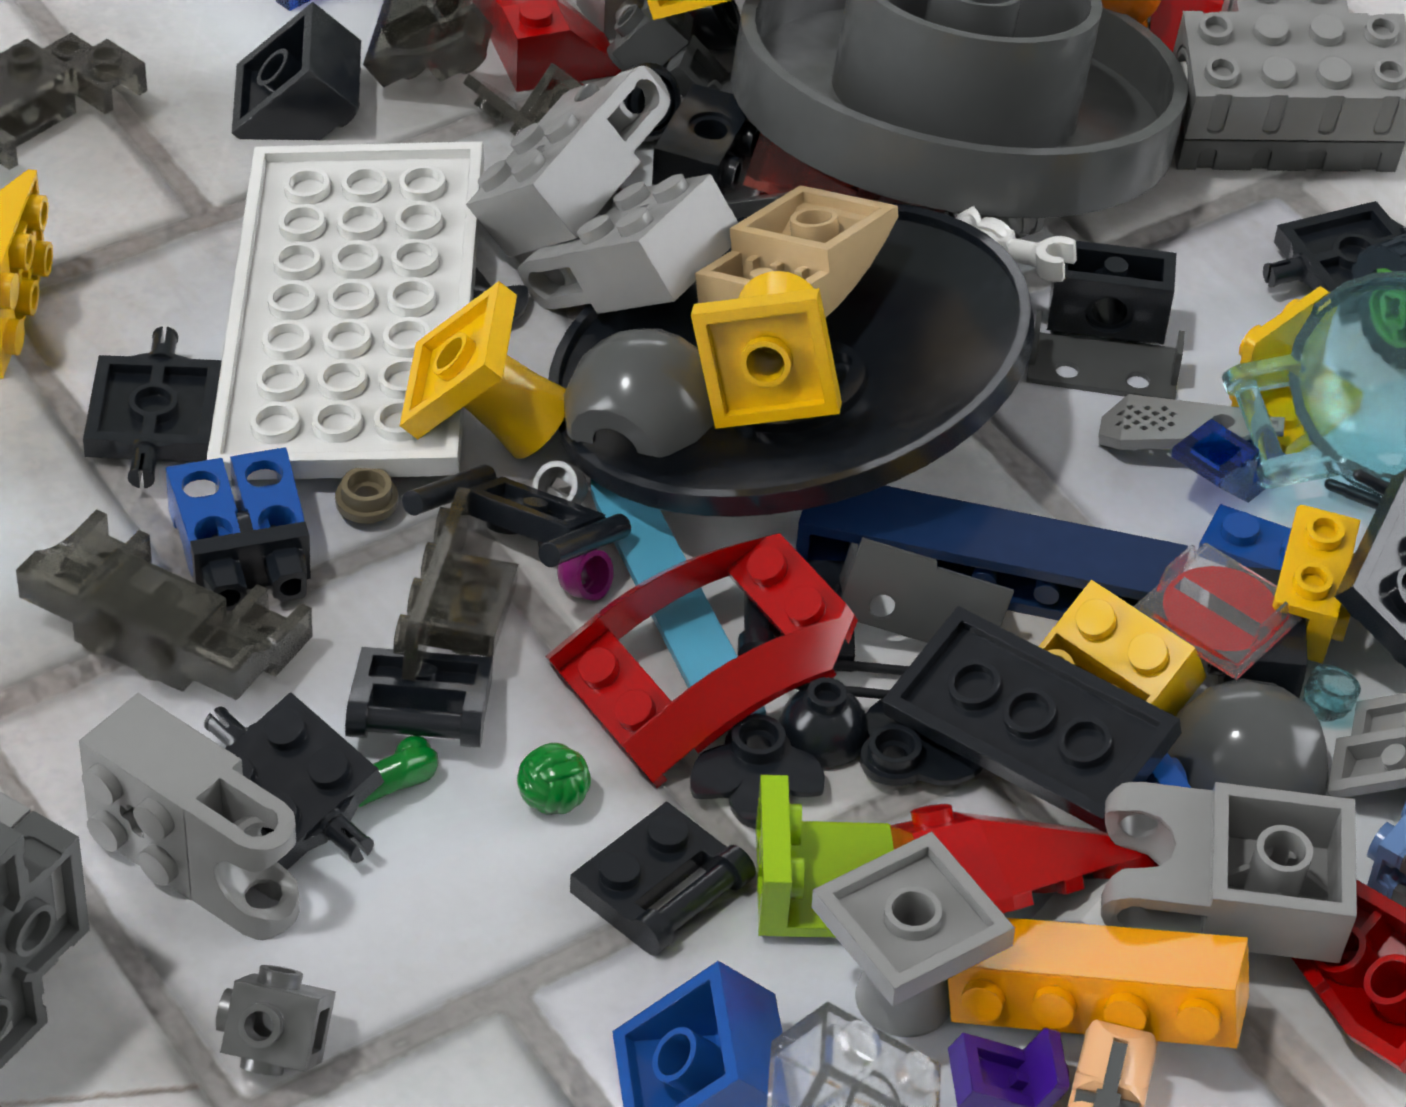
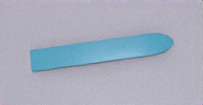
[590,479,766,715]

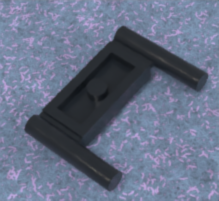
[402,464,631,567]

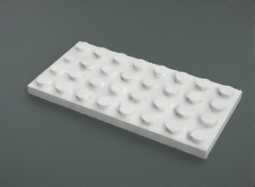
[207,141,484,480]

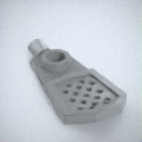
[1099,394,1285,450]

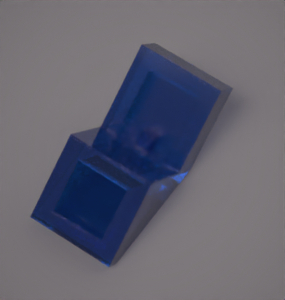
[1171,419,1289,503]

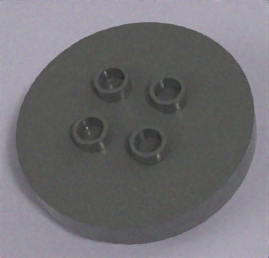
[731,0,1188,218]

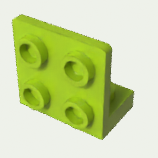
[756,775,894,938]

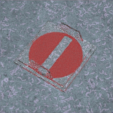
[1133,543,1303,680]

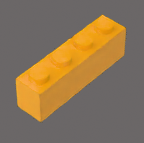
[948,917,1249,1048]

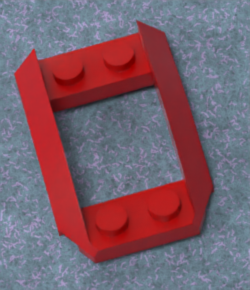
[545,533,858,788]

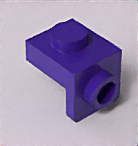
[947,1028,1070,1107]

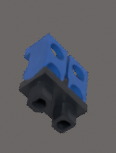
[166,447,311,613]

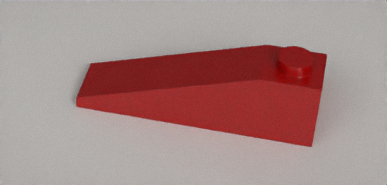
[472,0,621,92]
[890,804,1159,913]
[1291,879,1406,1074]

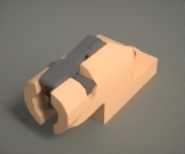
[1068,1020,1158,1107]

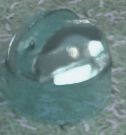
[1303,665,1361,722]

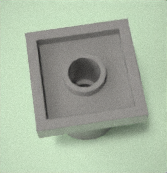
[812,832,1015,1037]

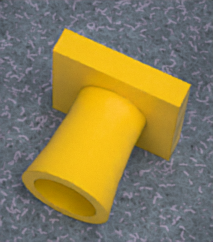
[691,271,842,429]
[399,281,566,459]

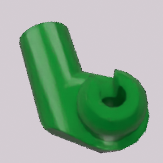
[359,736,439,807]

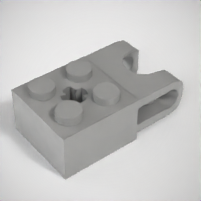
[466,66,671,257]
[518,174,738,314]
[79,693,300,940]
[1101,782,1357,963]

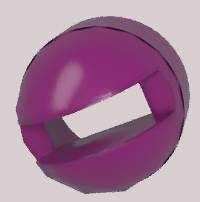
[557,550,614,601]

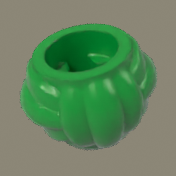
[517,742,591,815]

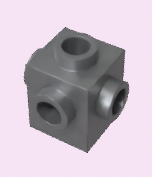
[216,965,336,1076]

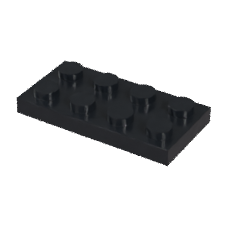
[882,606,1182,833]

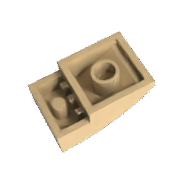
[695,185,898,318]

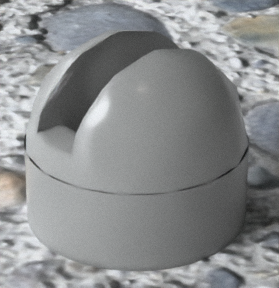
[533,461,588,505]

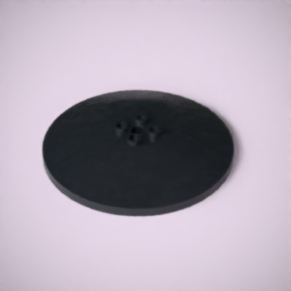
[548,202,1035,517]

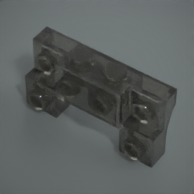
[363,0,494,88]
[0,33,148,170]
[16,509,313,700]

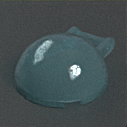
[1221,271,1406,496]

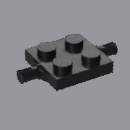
[1263,201,1406,314]
[83,326,222,488]
[204,692,384,870]

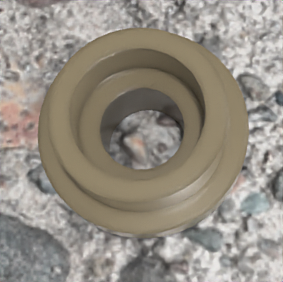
[335,468,398,524]

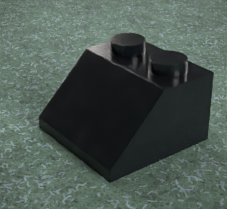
[231,2,361,140]

